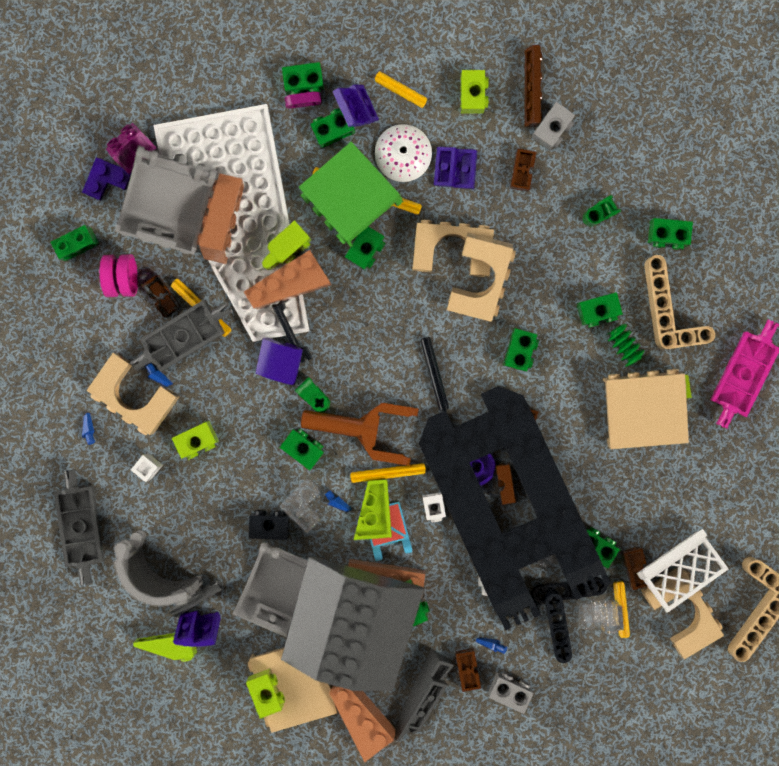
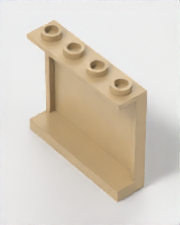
[603,369,689,449]
[248,648,338,733]

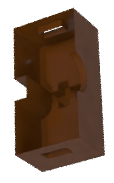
[509,149,537,192]
[141,275,181,318]
[495,463,516,505]
[621,546,648,590]
[455,648,481,692]

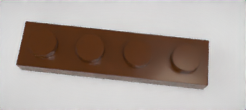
[525,45,542,127]

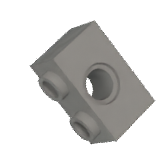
[531,102,575,151]

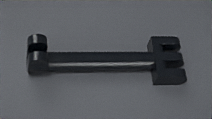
[272,301,312,363]

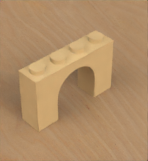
[412,220,494,278]
[447,232,516,322]
[87,353,180,435]
[641,568,724,659]

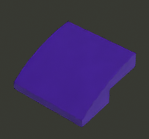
[332,84,379,127]
[434,147,478,189]
[255,337,303,385]
[173,610,221,647]

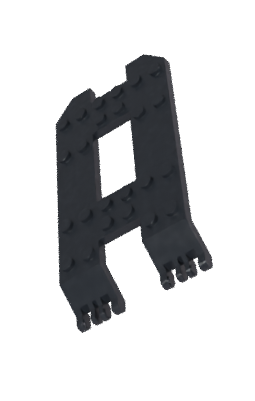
[419,386,612,631]

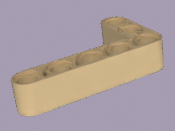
[644,255,715,349]
[728,557,779,662]

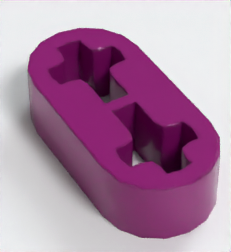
[285,92,322,109]

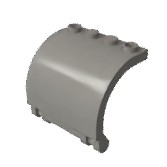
[115,146,217,255]
[113,530,203,606]
[233,541,308,637]

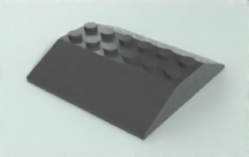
[281,556,424,691]

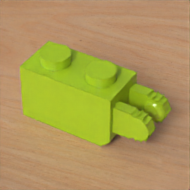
[262,220,312,270]

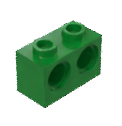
[282,62,324,95]
[310,108,356,149]
[648,218,693,250]
[50,225,100,261]
[503,328,539,372]
[585,527,620,569]

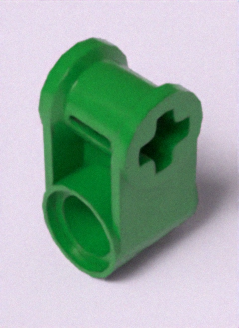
[582,195,621,227]
[295,377,330,412]

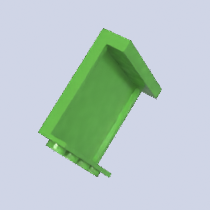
[299,142,403,247]

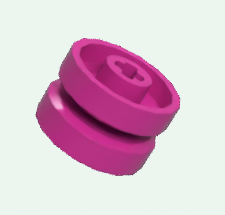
[99,254,138,298]

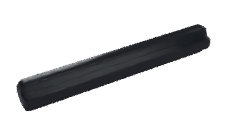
[421,337,449,411]

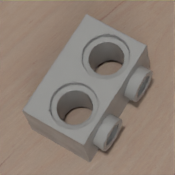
[488,672,534,714]

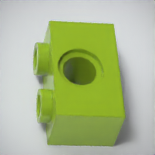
[460,70,489,114]
[172,421,219,460]
[246,668,285,719]

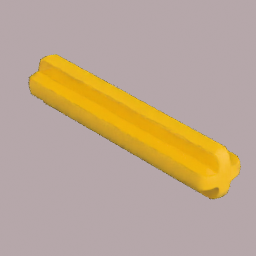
[375,71,427,108]
[613,581,630,638]

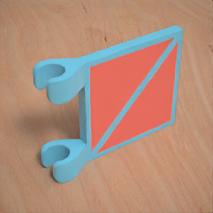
[370,502,412,561]

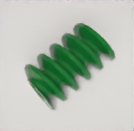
[606,324,644,367]

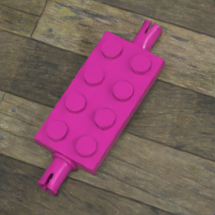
[710,320,779,429]

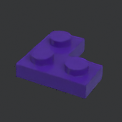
[82,157,132,201]

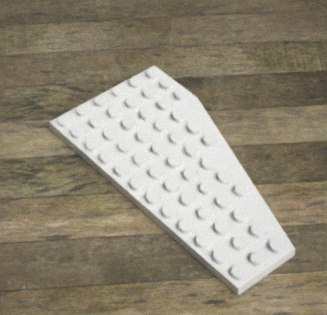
[154,104,310,342]

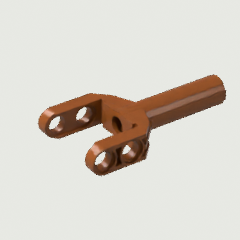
[301,403,419,465]

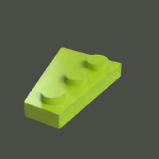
[354,479,392,540]

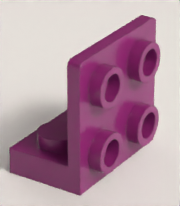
[106,123,157,174]

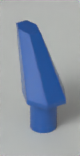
[146,363,173,387]
[82,413,95,445]
[324,490,352,512]
[476,637,507,654]

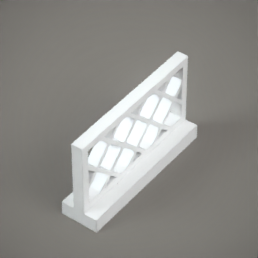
[636,529,728,613]

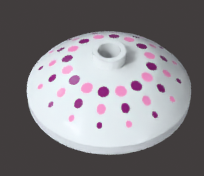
[375,124,432,182]

